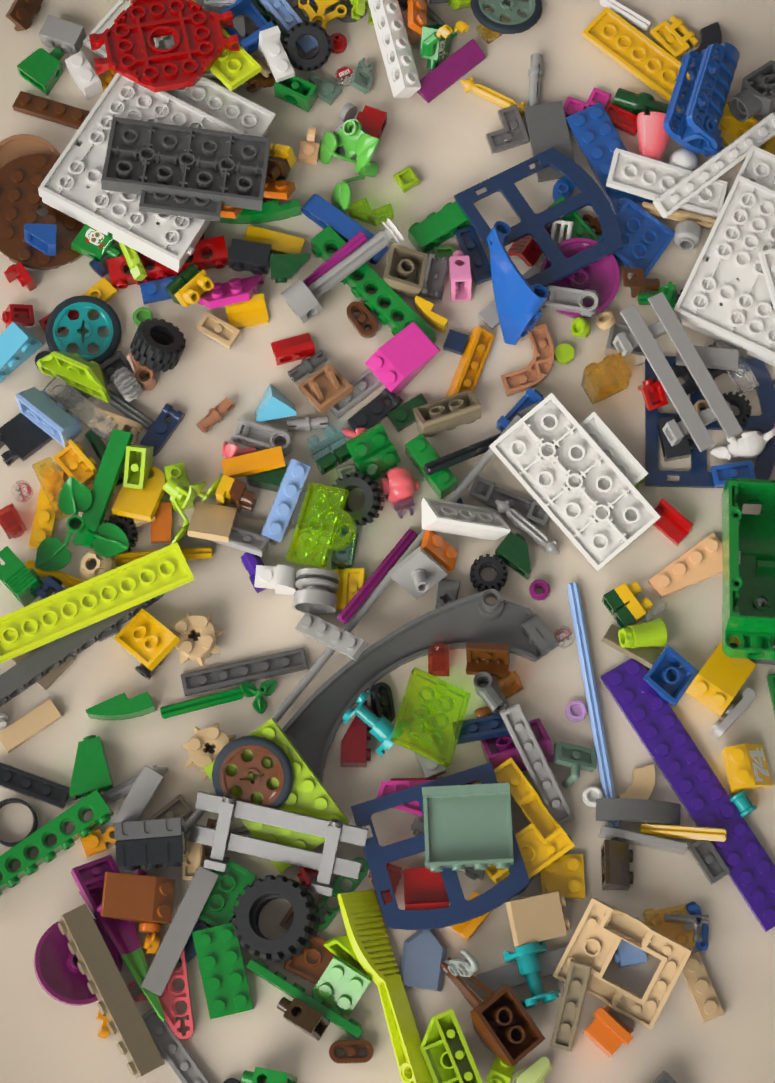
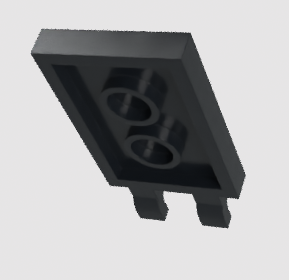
[0,399,53,467]

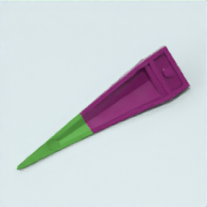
[71,855,165,1022]

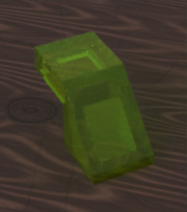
[348,198,394,226]

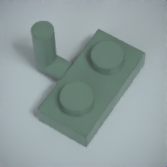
[554,741,596,788]

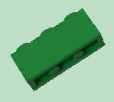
[408,201,471,253]
[405,433,458,499]

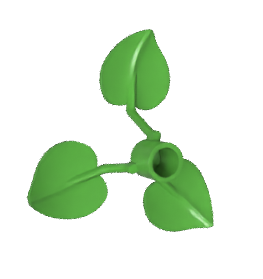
[319,132,380,214]

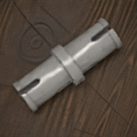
[287,415,329,432]

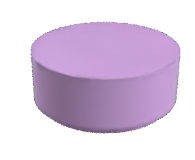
[565,700,587,722]

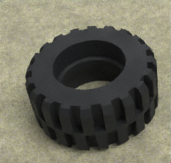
[232,875,320,962]

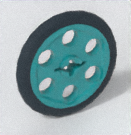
[45,295,122,364]

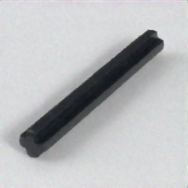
[423,433,501,475]

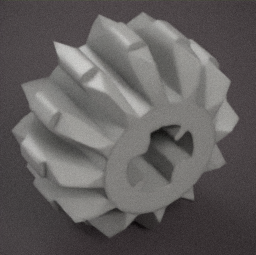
[110,367,143,402]

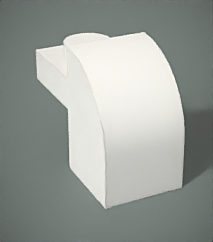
[254,564,297,595]

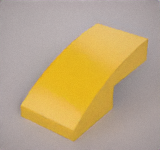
[415,295,448,334]

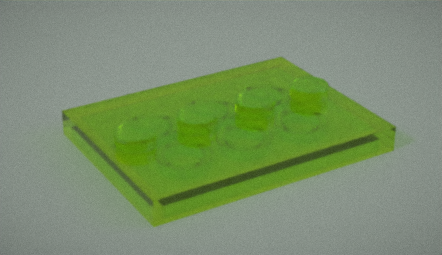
[390,667,471,767]

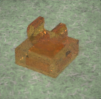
[497,671,524,699]

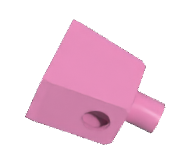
[449,251,472,302]

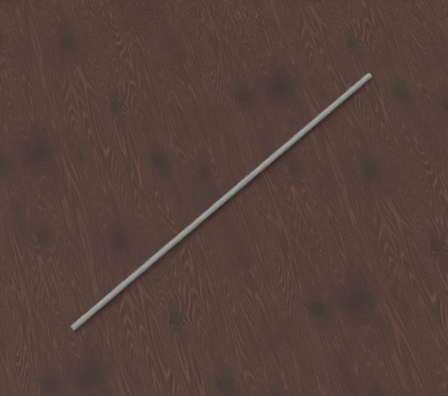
[185,415,521,836]

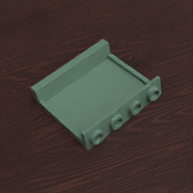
[422,783,514,872]

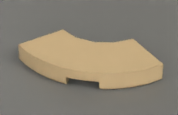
[618,765,656,800]

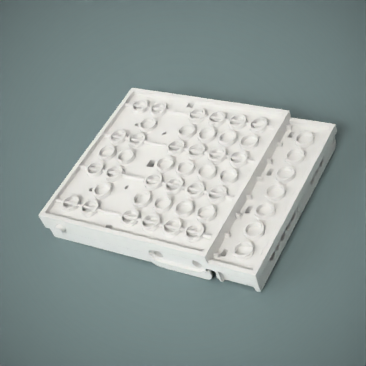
[38,73,276,272]
[673,145,775,367]

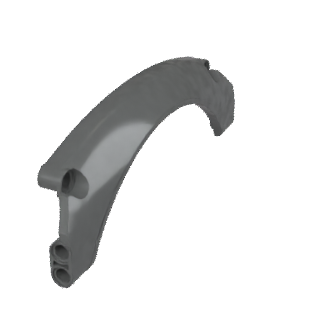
[282,589,559,783]

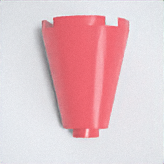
[637,112,676,161]

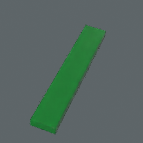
[72,429,134,549]

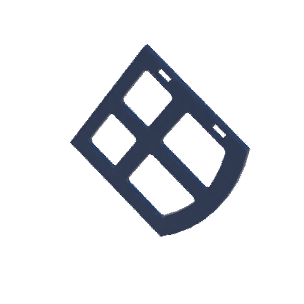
[454,148,623,287]
[645,356,775,488]
[351,762,530,930]

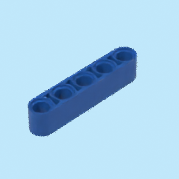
[301,194,389,265]

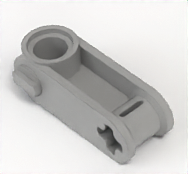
[542,285,599,317]
[231,419,293,457]

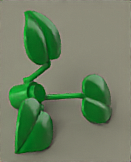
[34,476,129,572]

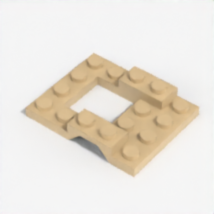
[553,897,692,1030]

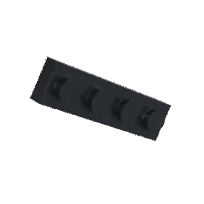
[0,762,70,809]

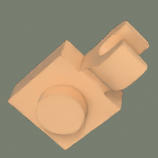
[297,127,320,165]

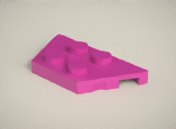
[197,274,264,309]

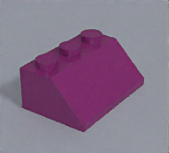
[480,718,554,772]

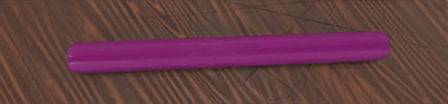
[337,529,417,624]

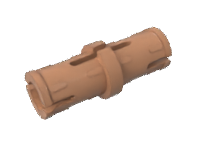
[196,397,235,434]

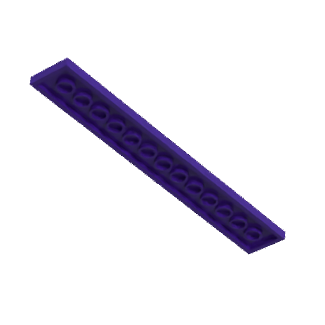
[600,658,775,932]

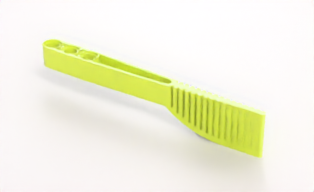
[337,889,434,1083]

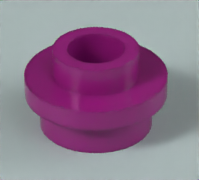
[529,580,550,600]

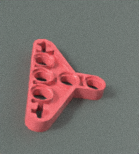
[127,935,195,1040]

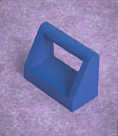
[24,223,57,256]

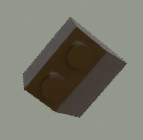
[601,840,634,890]

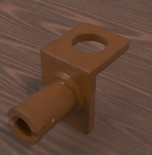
[622,267,660,298]

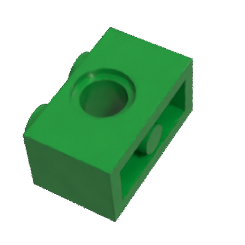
[274,75,318,112]

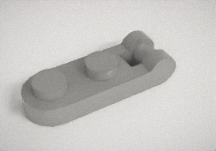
[711,688,755,740]

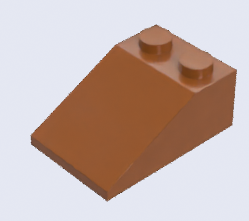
[101,872,175,925]

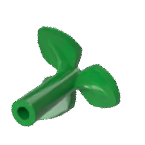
[240,680,277,714]

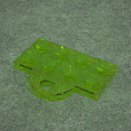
[285,482,356,569]

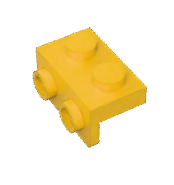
[53,439,98,485]

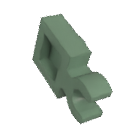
[350,58,374,94]

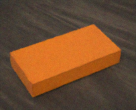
[151,502,173,544]

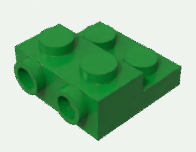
[345,423,401,481]

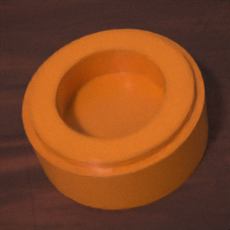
[138,922,161,934]

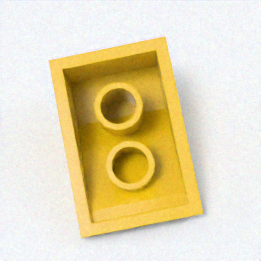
[685,641,757,717]

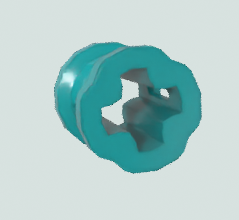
[730,790,757,818]

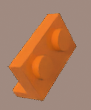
[412,530,458,573]

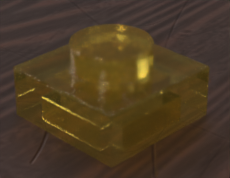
[476,24,503,44]

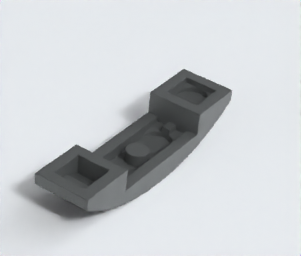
[469,476,549,526]
[596,798,680,825]

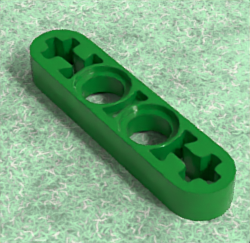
[315,857,369,931]

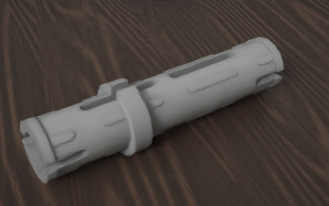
[528,53,543,106]

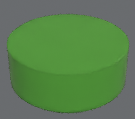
[133,307,153,327]

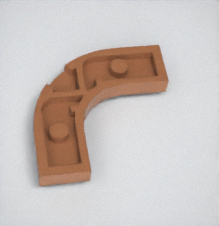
[500,323,554,396]

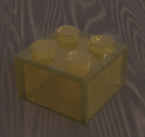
[581,353,632,405]

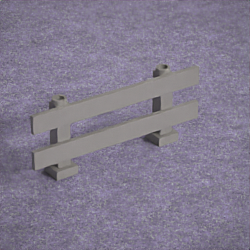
[612,292,743,452]

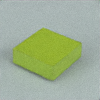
[393,166,420,193]

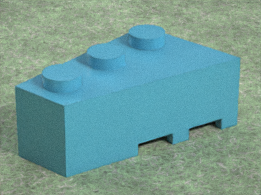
[0,322,44,383]

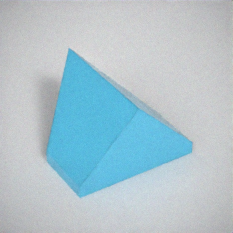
[255,384,297,422]

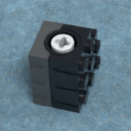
[114,817,187,871]

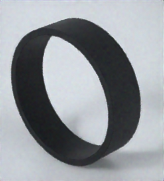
[0,798,38,847]

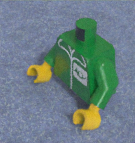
[420,21,470,70]

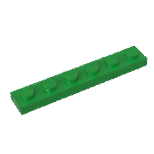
[246,959,363,1040]

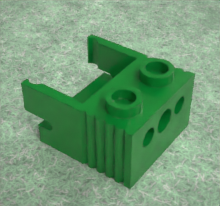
[0,546,43,607]

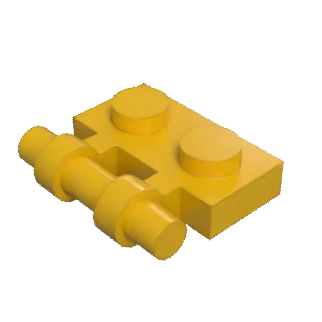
[650,15,700,59]

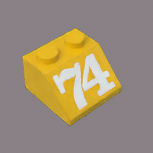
[721,743,773,794]

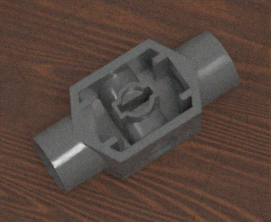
[728,60,775,122]

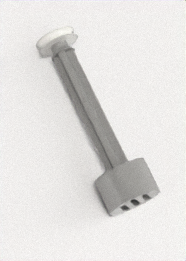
[281,218,404,324]

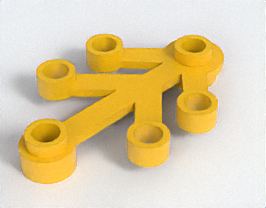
[298,0,347,30]

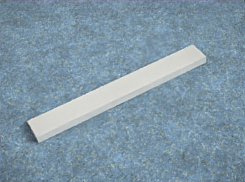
[653,112,775,219]

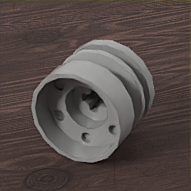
[293,568,339,615]

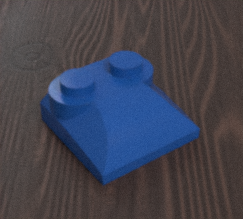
[643,645,699,705]

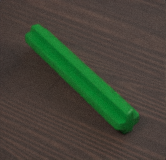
[160,687,243,719]

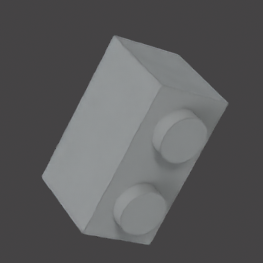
[39,15,86,54]

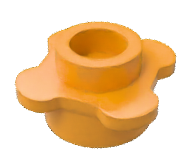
[142,932,160,954]

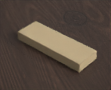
[0,699,62,753]

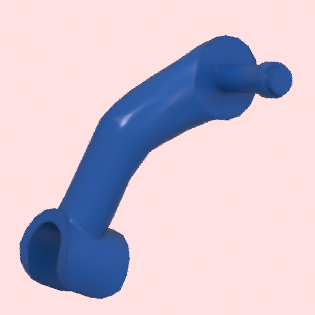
[685,902,709,951]

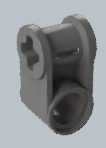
[435,578,460,609]

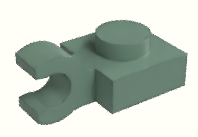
[308,73,342,106]

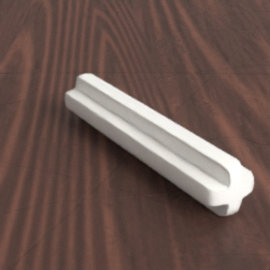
[600,0,651,31]

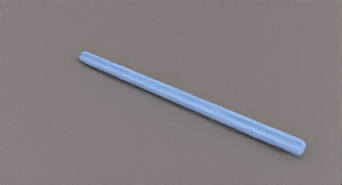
[567,582,621,828]

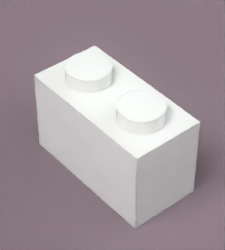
[65,51,103,100]

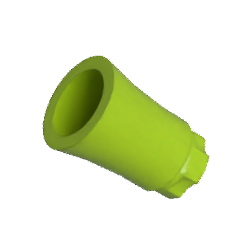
[618,618,667,649]

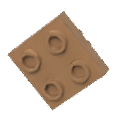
[298,363,354,414]

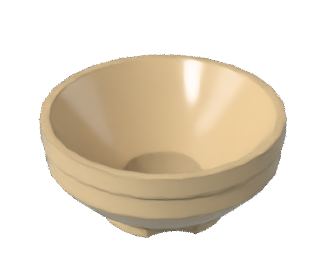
[79,549,116,581]

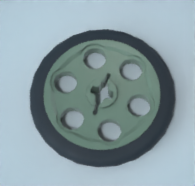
[471,0,542,34]

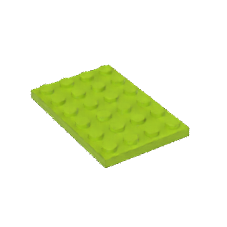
[203,717,350,873]

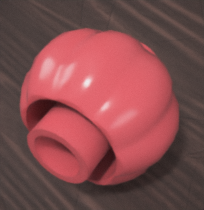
[380,467,419,505]

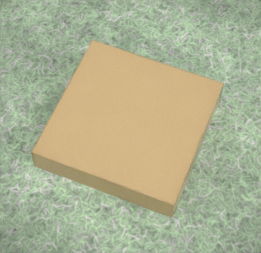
[188,501,237,543]

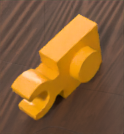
[80,827,116,858]

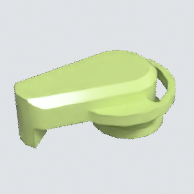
[512,1057,552,1083]

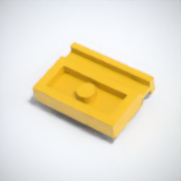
[334,568,366,611]

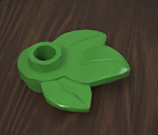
[335,119,366,159]

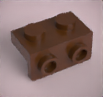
[6,0,43,31]
[466,642,510,677]

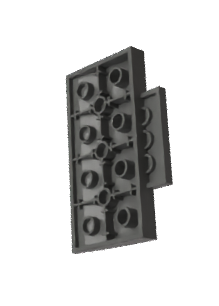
[101,117,271,222]

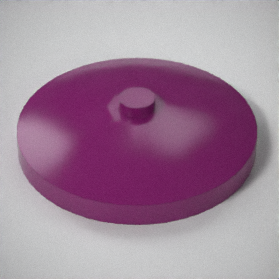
[540,238,620,318]
[34,919,123,1006]

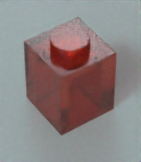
[0,503,27,540]
[428,643,449,677]

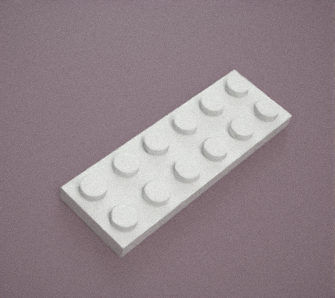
[606,148,728,218]

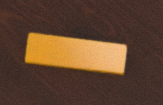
[446,326,496,397]

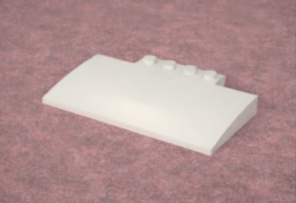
[489,393,660,571]

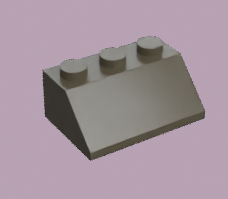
[413,389,482,437]

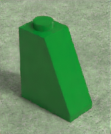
[69,735,114,801]

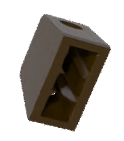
[277,997,330,1041]

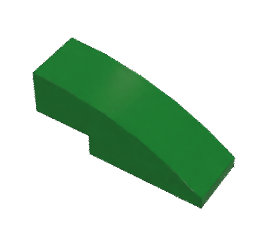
[86,691,156,721]

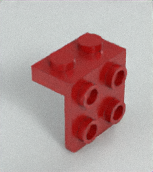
[403,867,449,910]

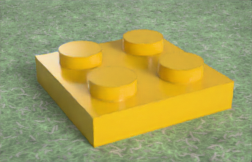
[540,854,586,899]

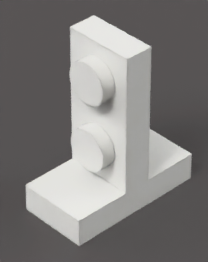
[258,25,295,82]

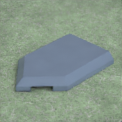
[399,929,447,992]

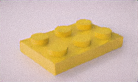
[113,608,181,671]

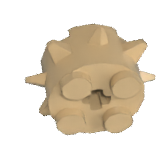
[170,612,224,666]
[182,723,236,780]

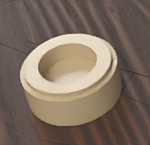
[595,311,616,330]

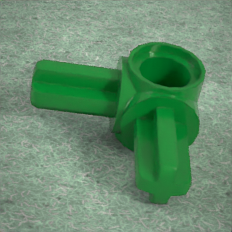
[638,281,678,310]

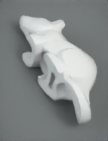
[710,429,775,463]

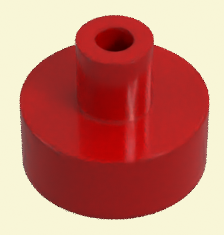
[330,33,347,54]

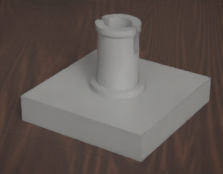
[388,546,448,599]

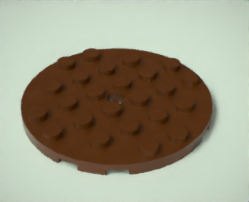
[0,154,85,270]

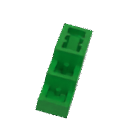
[220,199,301,224]

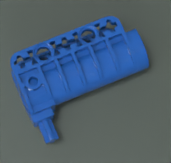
[663,42,740,157]

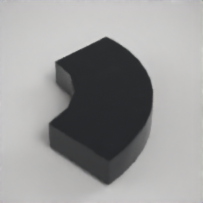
[694,22,722,55]

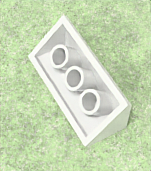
[422,498,511,541]

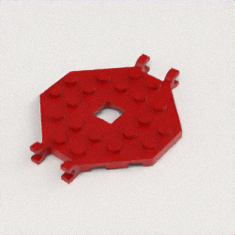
[89,0,239,93]

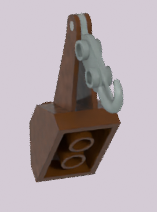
[440,949,545,1067]

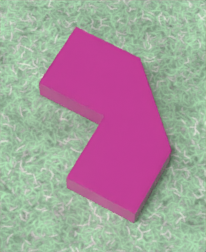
[563,87,612,117]

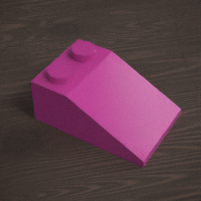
[365,322,441,393]

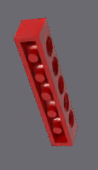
[107,235,229,289]

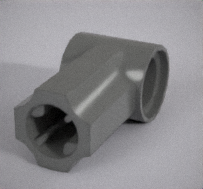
[474,672,509,714]

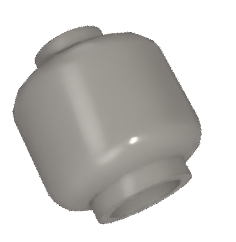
[674,220,701,250]

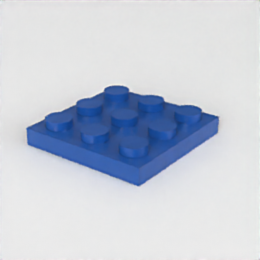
[597,198,675,277]

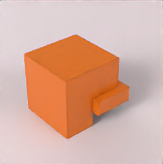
[583,1005,634,1057]

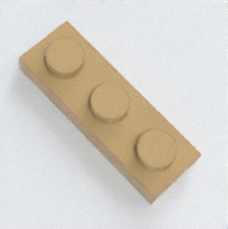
[682,952,724,1023]

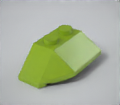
[36,351,111,403]
[420,1008,483,1083]

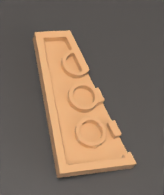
[648,533,723,598]

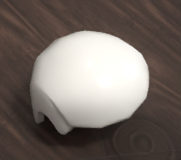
[667,148,698,171]

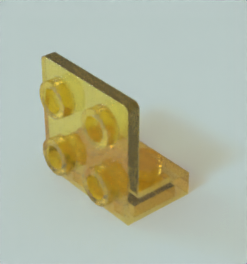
[642,905,695,956]

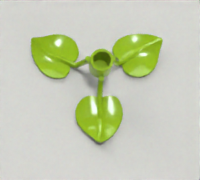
[162,473,223,548]

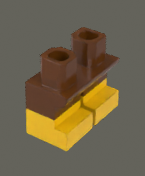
[266,143,297,181]
[215,474,256,513]

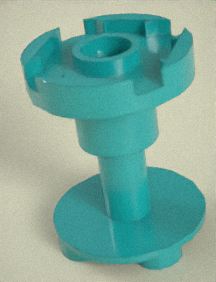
[342,691,409,757]
[503,941,561,1009]

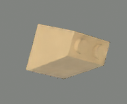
[506,890,571,947]

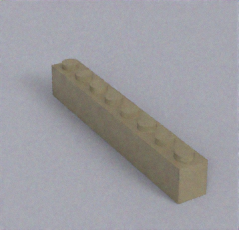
[58,903,165,1078]

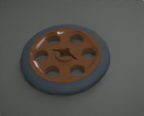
[212,735,293,808]

